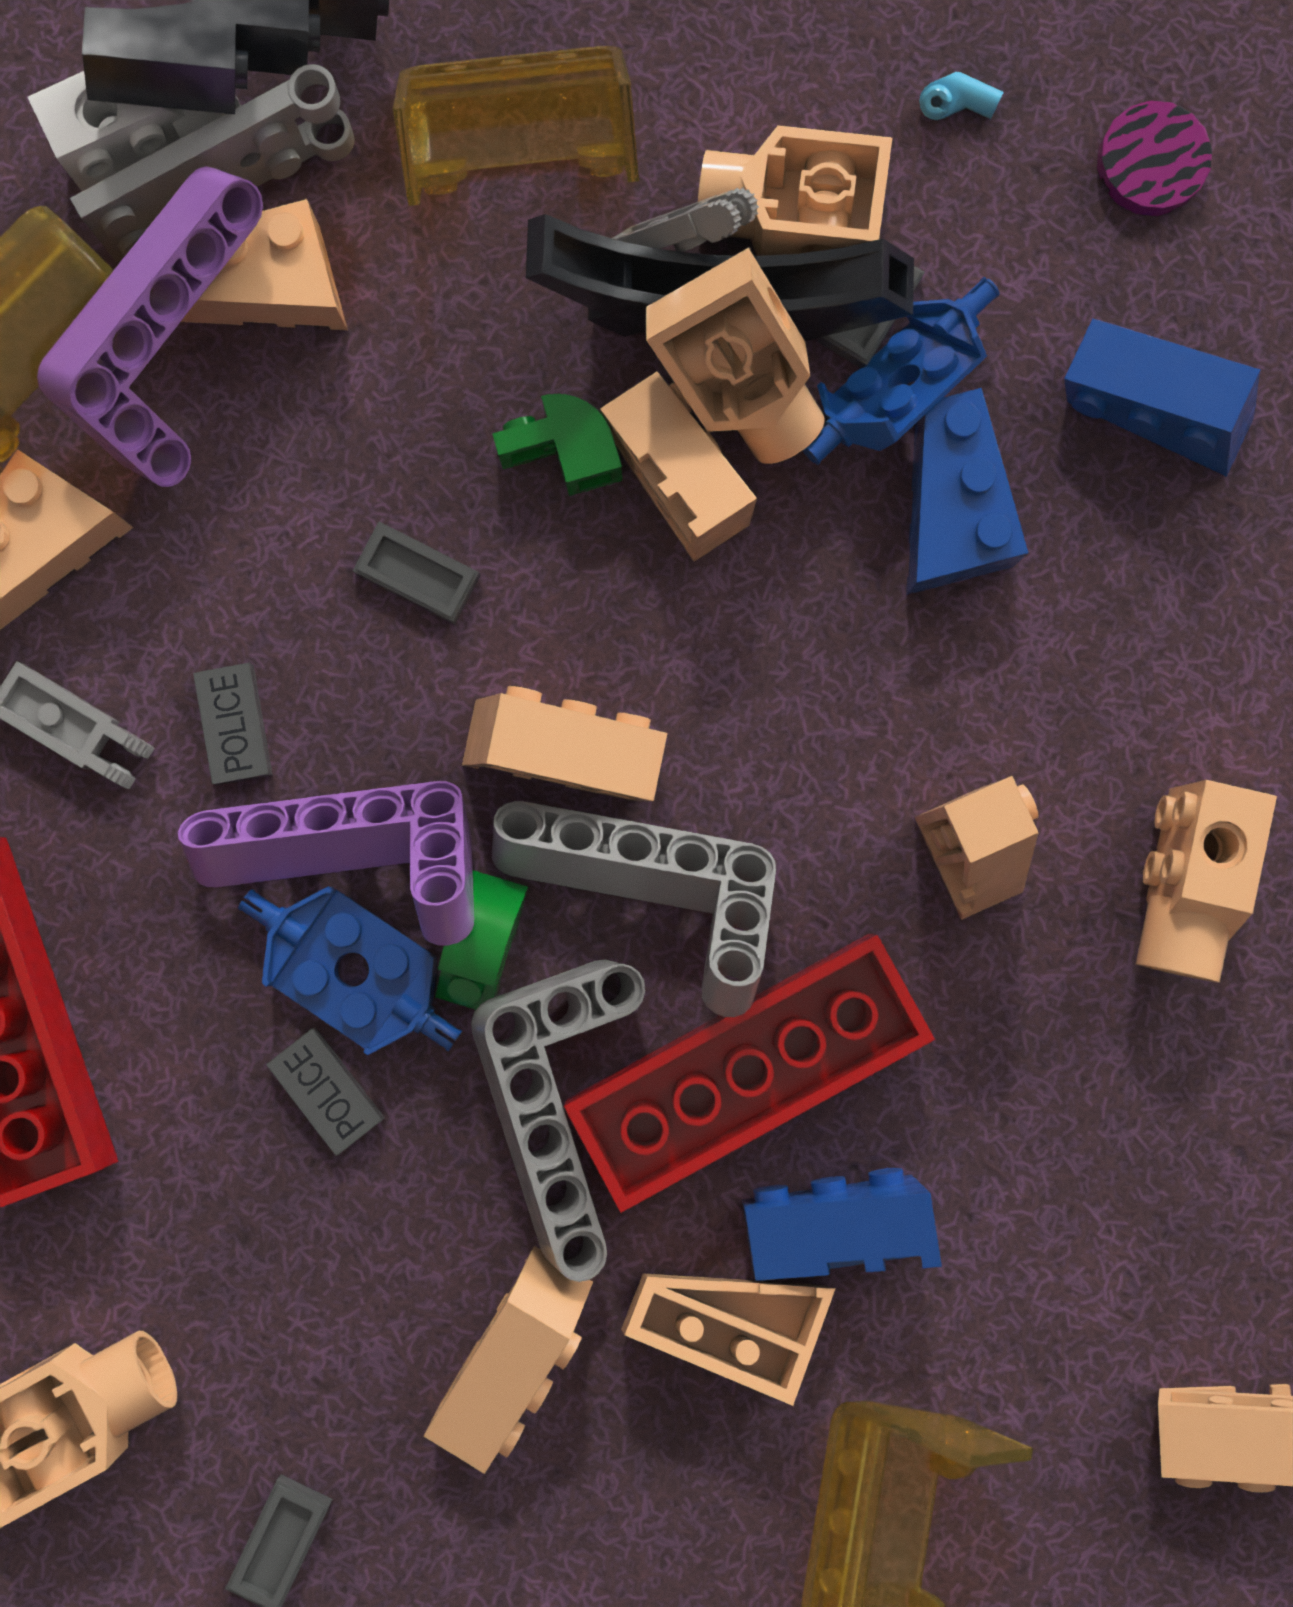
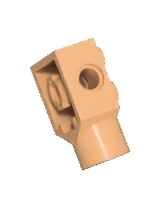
[698,126,892,256]
[646,248,825,464]
[1135,780,1277,983]
[0,1331,177,1528]

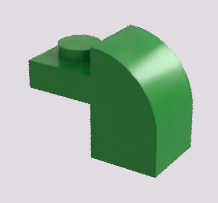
[492,394,623,496]
[435,870,528,1010]

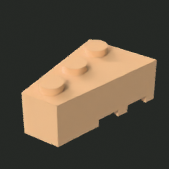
[152,199,348,330]
[600,372,757,562]
[0,449,134,630]
[462,686,667,801]
[915,776,1039,920]
[424,1246,593,1474]
[621,1273,835,1406]
[1158,1384,1293,1492]

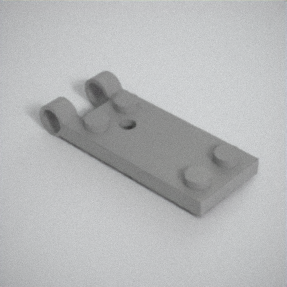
[70,64,355,262]

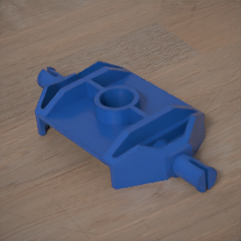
[802,277,1000,465]
[238,886,462,1055]

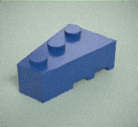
[1064,318,1260,477]
[906,388,1028,595]
[742,1168,942,1281]

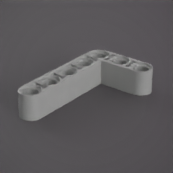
[492,801,776,1017]
[471,959,645,1282]

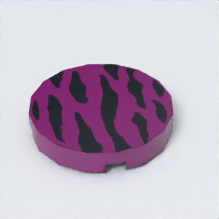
[1097,100,1212,216]

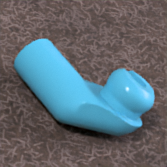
[919,72,1003,120]

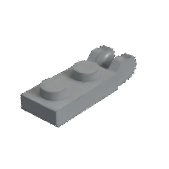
[612,187,759,252]
[0,661,155,789]

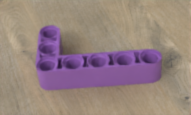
[37,166,263,487]
[178,781,474,946]

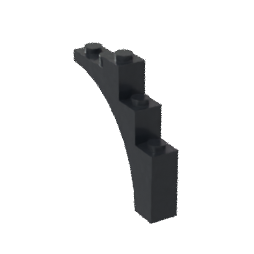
[82,0,389,114]
[526,214,914,341]

